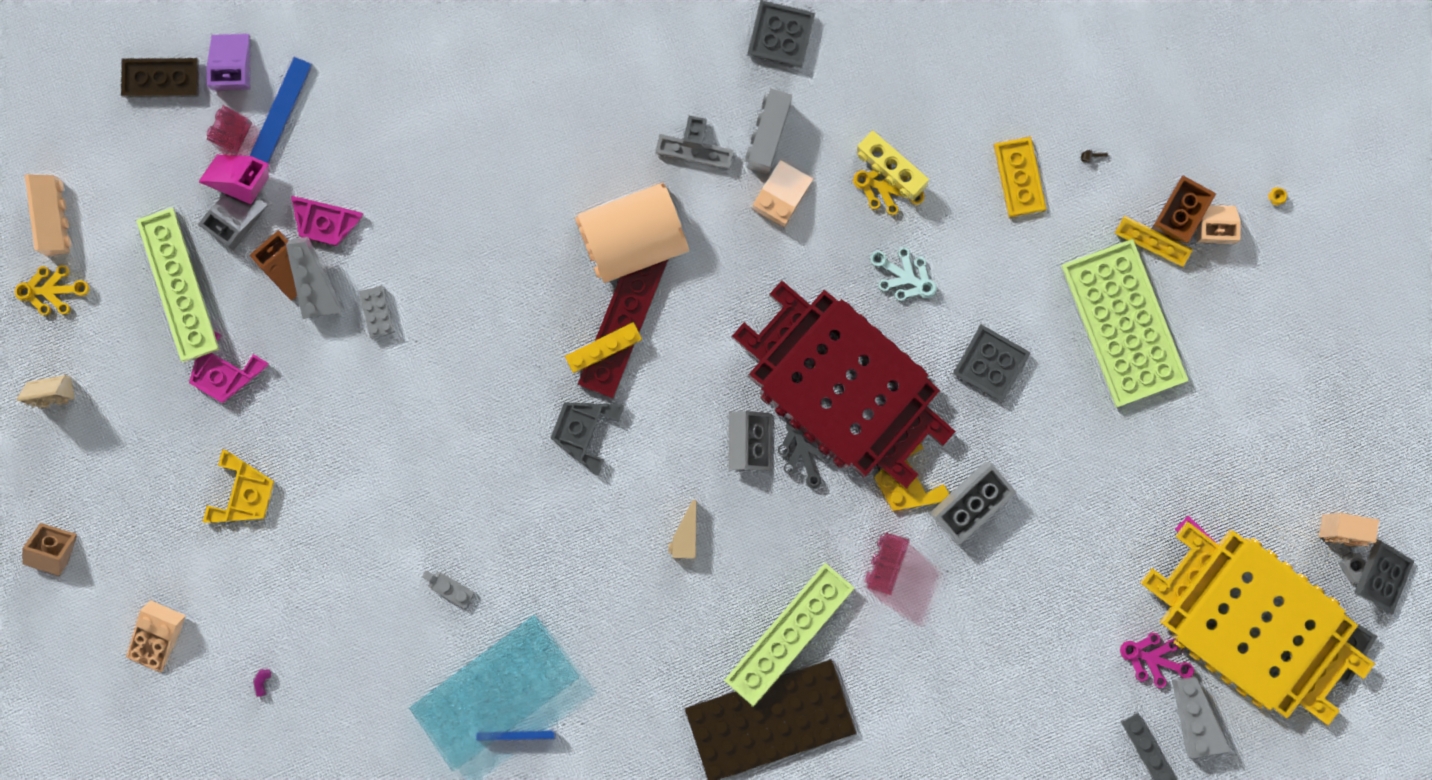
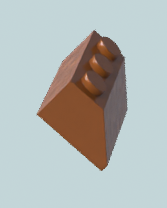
[1151,175,1217,243]

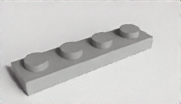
[655,134,734,170]

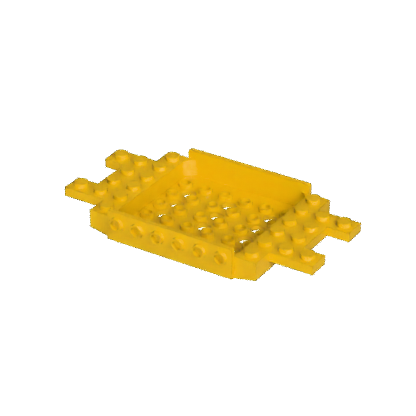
[1140,521,1375,726]

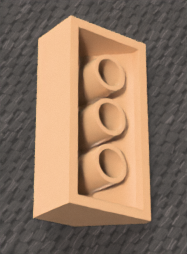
[25,174,71,256]

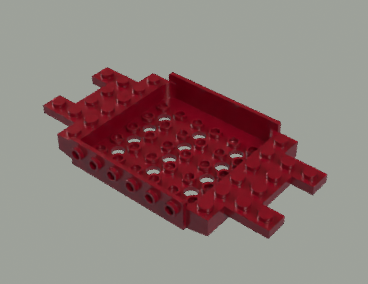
[731,280,956,489]

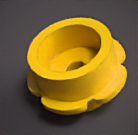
[1268,187,1287,206]

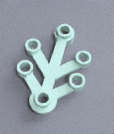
[870,247,937,301]

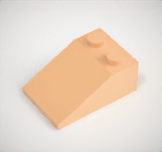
[752,160,813,228]

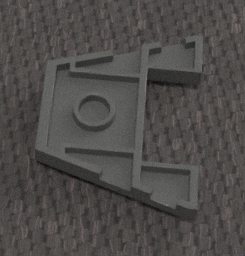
[551,402,625,476]

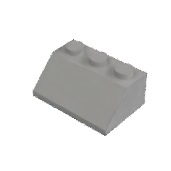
[729,411,772,471]

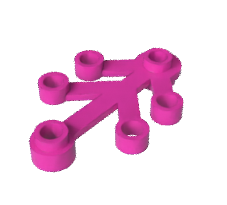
[1120,633,1194,688]

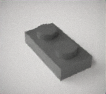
[682,116,707,150]

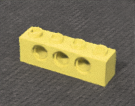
[857,130,929,201]

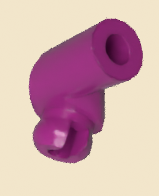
[253,669,272,697]

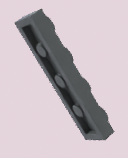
[1120,713,1176,780]

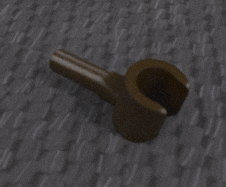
[1081,150,1108,162]

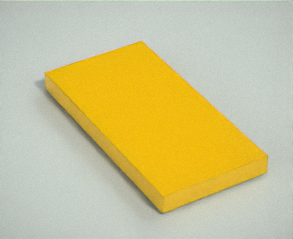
[993,137,1046,218]

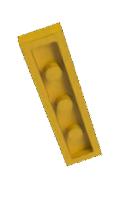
[1114,216,1193,267]
[565,322,642,374]

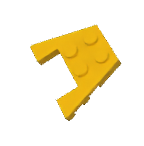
[874,443,949,511]
[202,449,275,523]

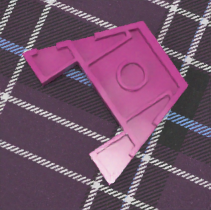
[189,330,269,403]

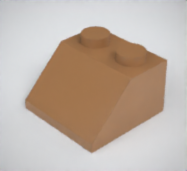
[22,523,77,576]

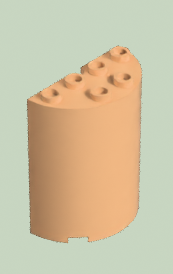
[575,182,689,283]

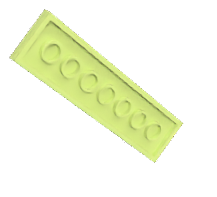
[136,207,219,362]
[724,563,855,707]

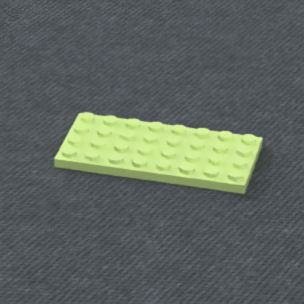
[1061,239,1188,408]

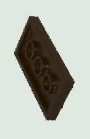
[121,58,199,97]

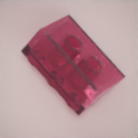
[864,532,910,595]

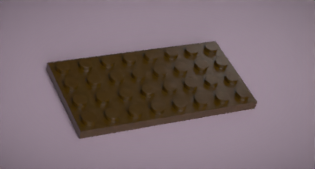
[684,659,856,780]

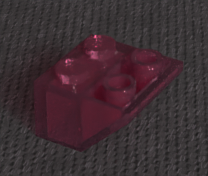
[207,105,252,155]

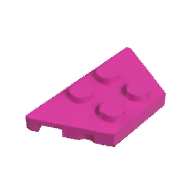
[291,196,364,246]

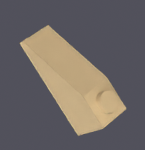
[668,500,696,558]

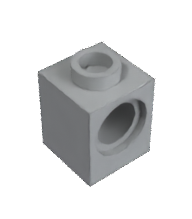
[1338,552,1366,583]

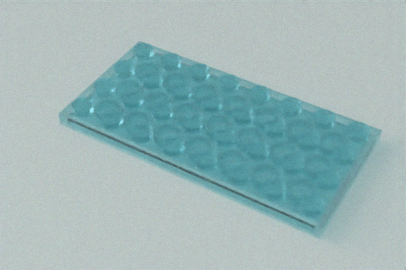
[409,615,580,772]

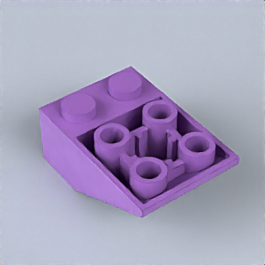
[207,34,250,91]

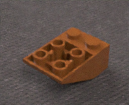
[249,230,297,301]

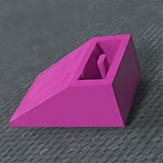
[199,154,269,204]

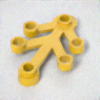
[853,164,925,216]
[15,265,90,316]

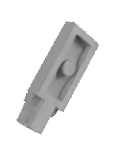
[422,570,475,609]

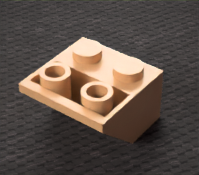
[1196,205,1241,244]

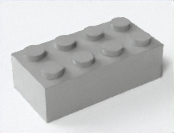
[745,88,792,175]
[929,461,1017,545]

